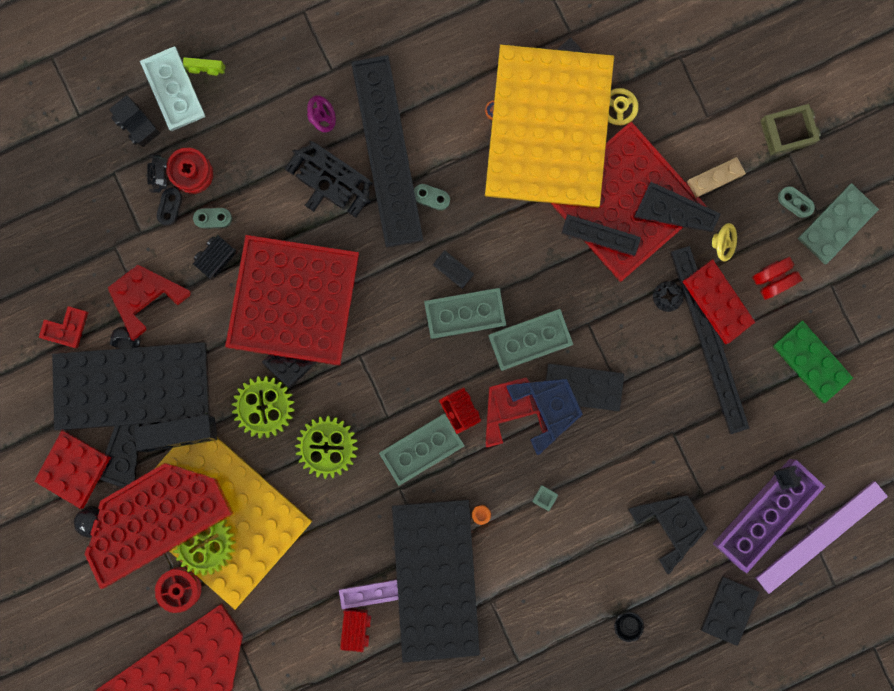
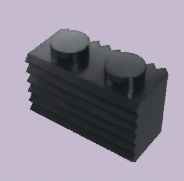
[192,235,237,280]

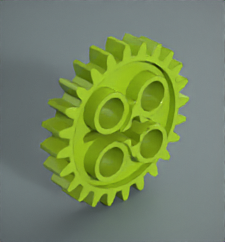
[232,376,295,438]
[295,416,358,479]
[173,520,236,576]

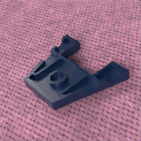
[506,379,583,455]

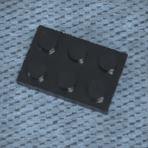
[700,576,759,646]

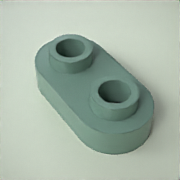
[414,184,450,210]
[778,187,815,218]
[193,208,232,229]

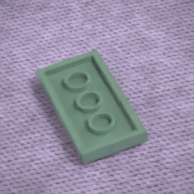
[797,183,879,264]
[424,288,506,339]
[488,309,573,371]
[379,413,464,486]

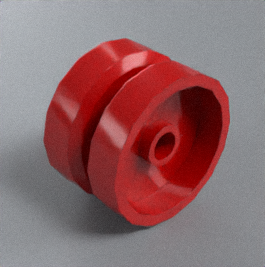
[166,148,213,194]
[752,256,803,300]

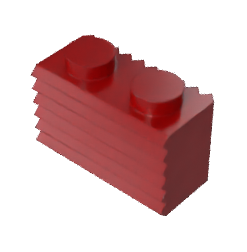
[439,387,481,434]
[340,608,371,652]

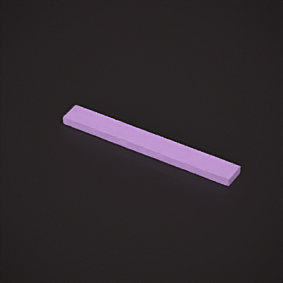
[755,481,888,594]

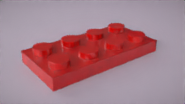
[682,259,755,344]

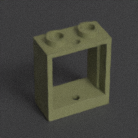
[760,104,820,156]

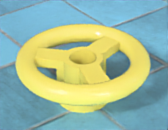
[608,88,639,126]
[712,223,737,261]

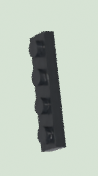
[561,214,641,256]

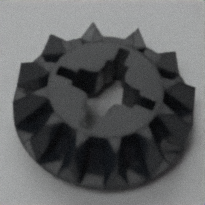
[653,281,684,312]

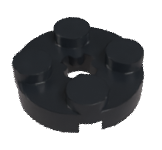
[147,154,167,193]

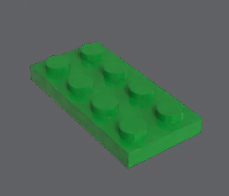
[772,320,853,403]

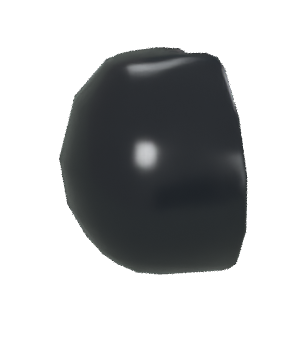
[110,326,141,349]
[74,506,100,538]
[614,611,644,642]

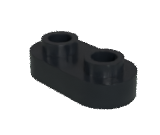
[157,188,182,226]

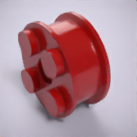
[155,567,202,613]

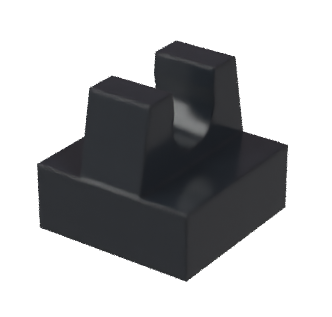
[774,465,802,490]

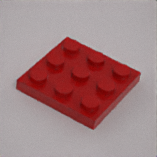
[34,430,111,509]

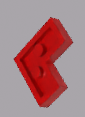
[39,306,88,349]

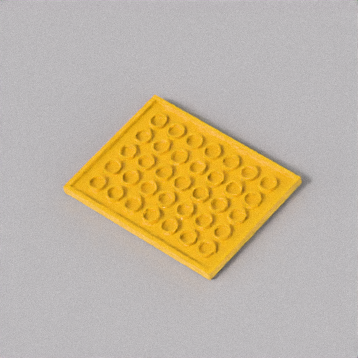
[485,45,614,208]
[154,437,313,610]

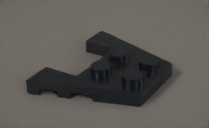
[628,495,708,574]

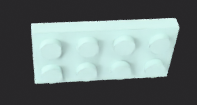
[140,46,206,132]

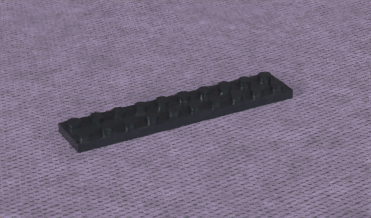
[351,55,423,248]

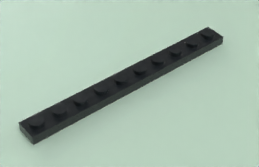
[670,246,750,434]

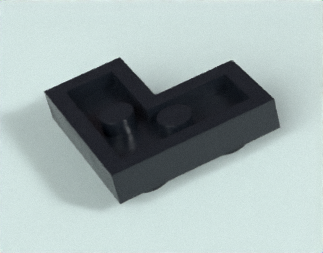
[262,355,317,389]

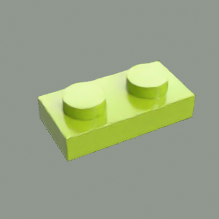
[183,57,225,76]

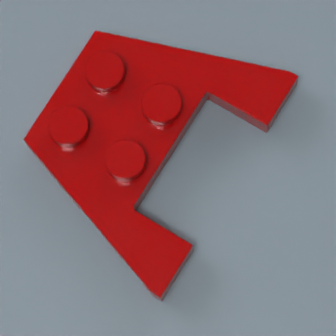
[108,265,191,341]
[485,378,548,448]

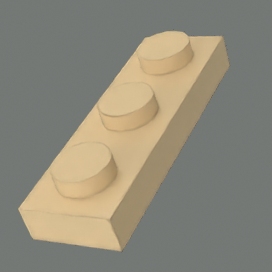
[687,157,746,198]

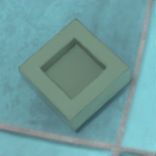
[532,485,558,511]

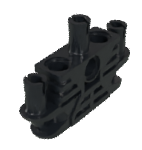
[284,140,373,218]

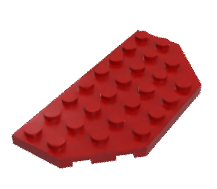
[85,463,234,589]
[95,603,243,691]

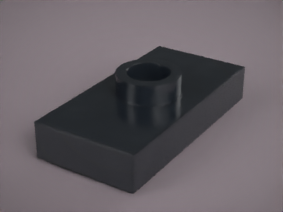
[433,250,474,289]

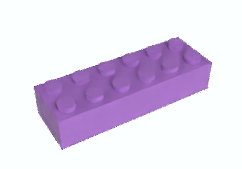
[713,459,825,573]

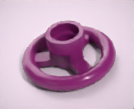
[307,95,336,132]

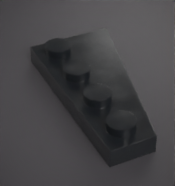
[634,182,721,232]
[99,424,141,488]

